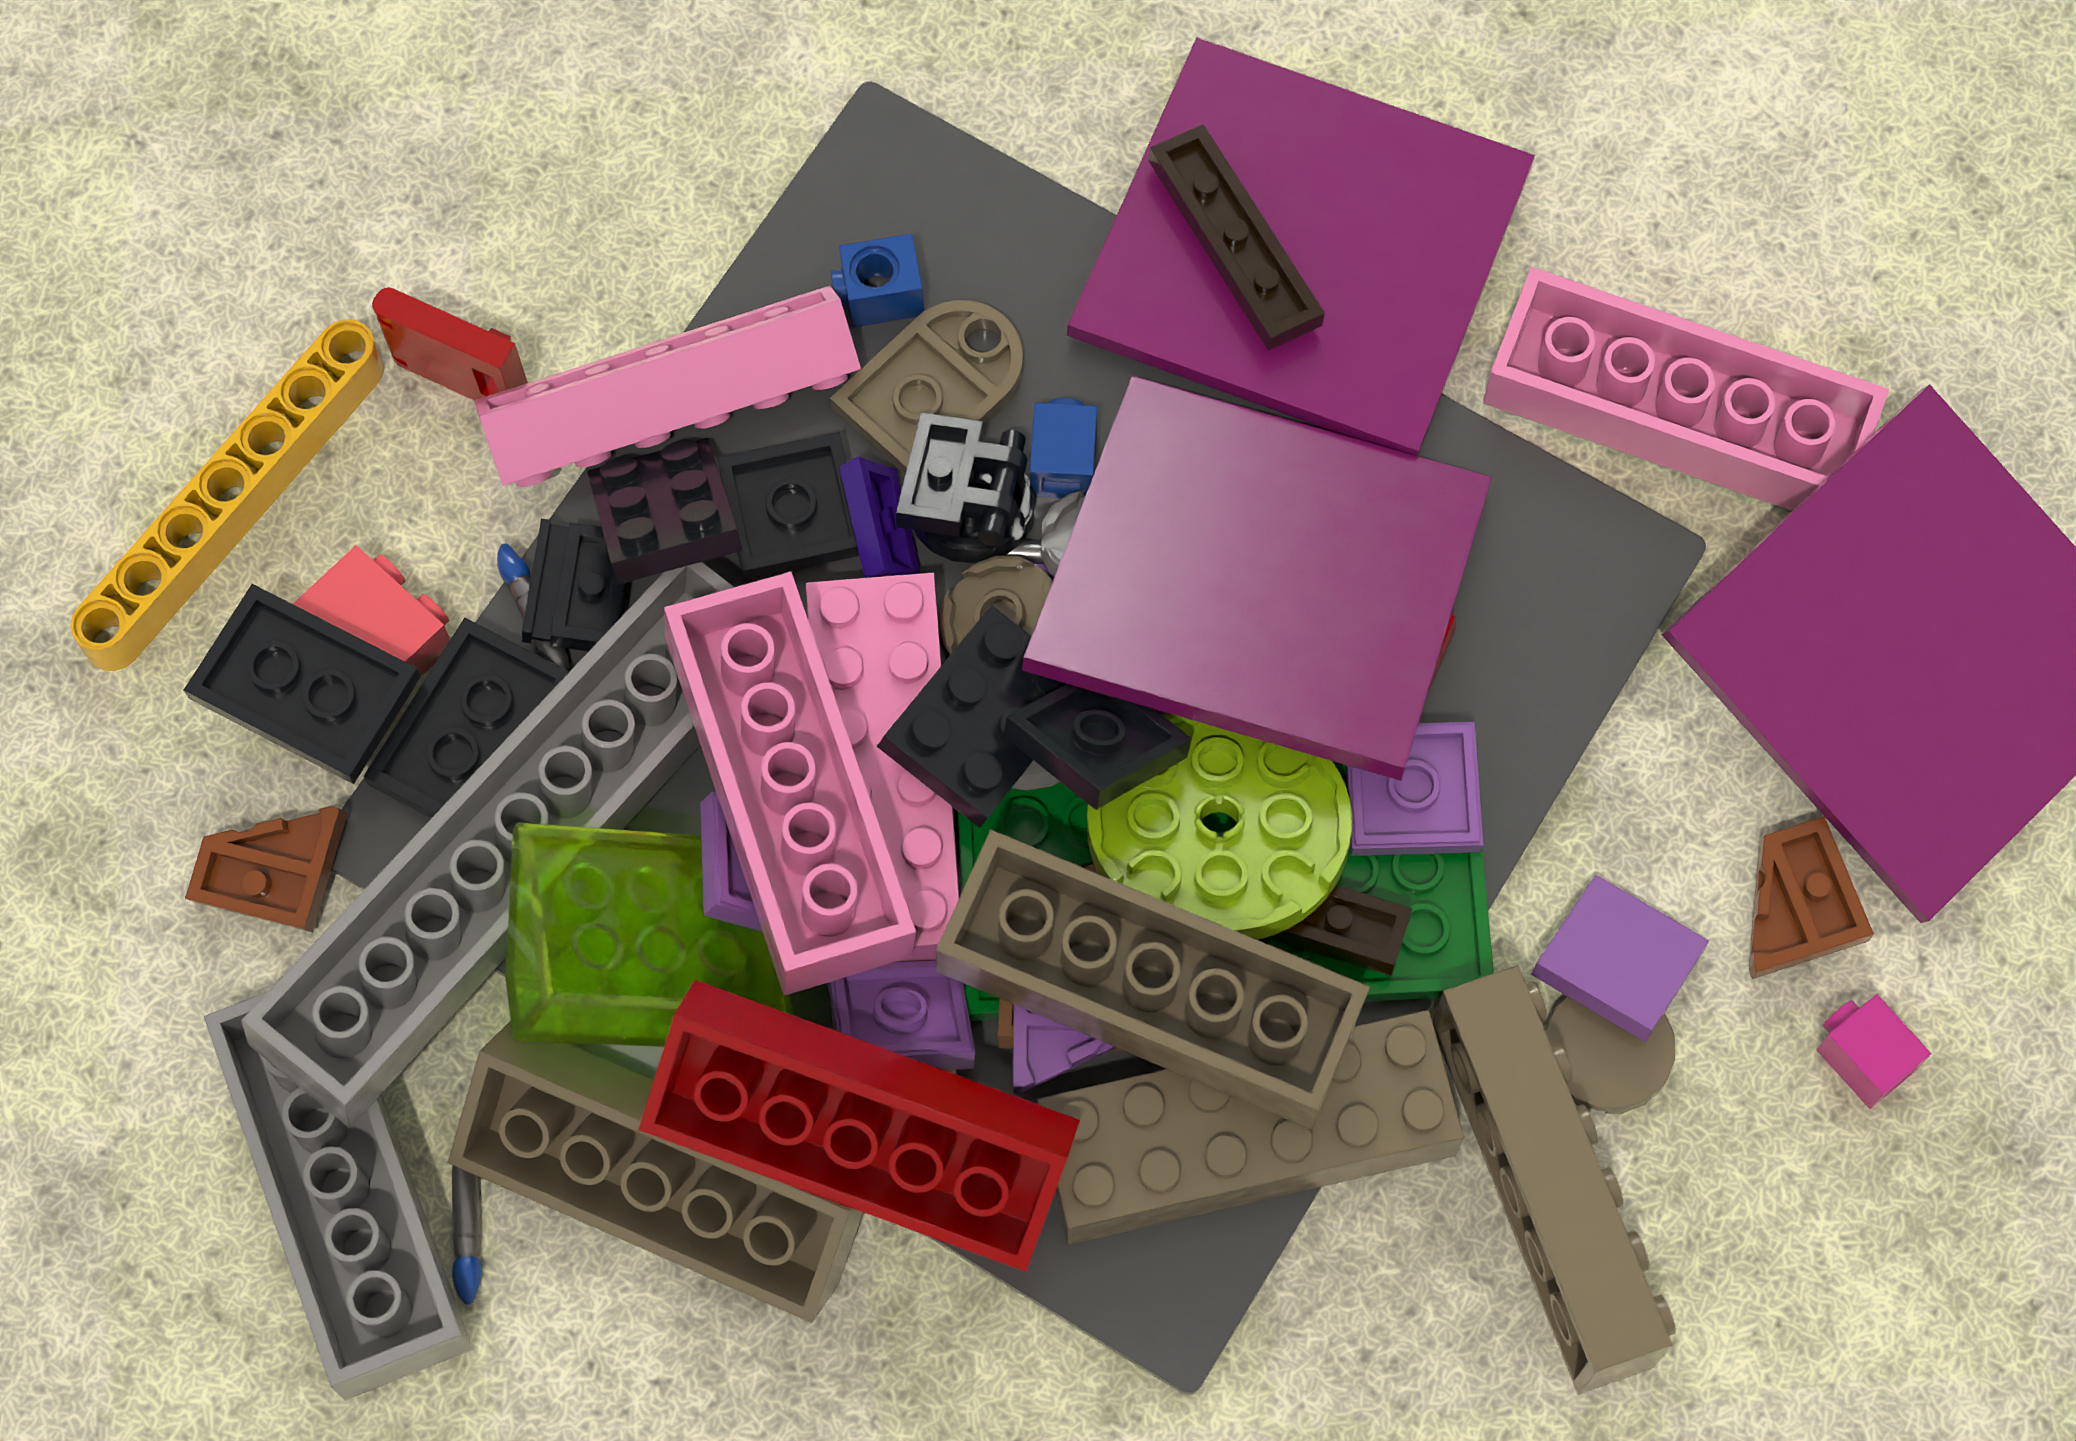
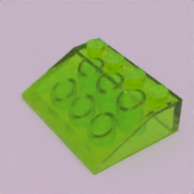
[505,823,793,1047]

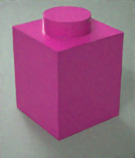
[1816,994,1931,1109]

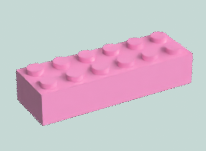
[1483,267,1889,511]
[664,572,916,996]
[806,573,959,962]

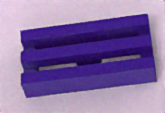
[839,456,921,578]

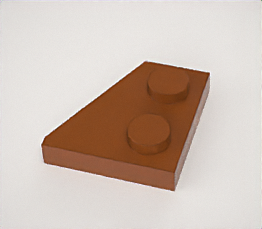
[185,806,348,933]

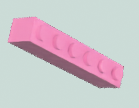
[474,285,861,487]

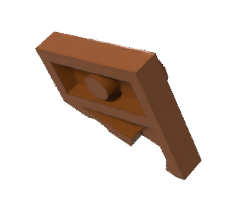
[1749,816,1874,979]

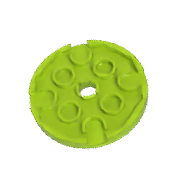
[1087,713,1352,940]

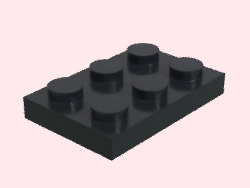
[587,438,743,585]
[183,584,421,784]
[876,605,1067,828]
[363,617,569,818]

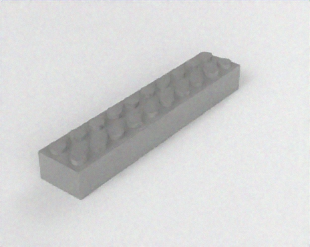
[242,562,734,1128]

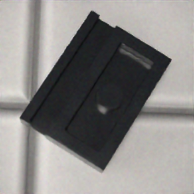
[522,518,625,652]

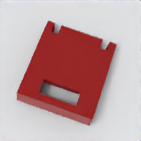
[372,287,528,400]

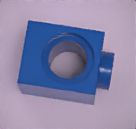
[830,233,924,328]
[1030,398,1097,498]

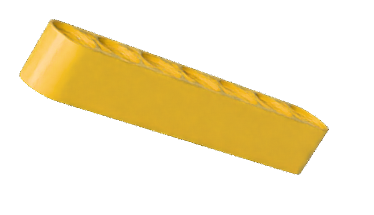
[70,319,384,671]

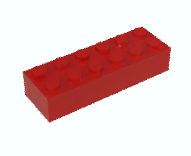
[638,980,1080,1272]

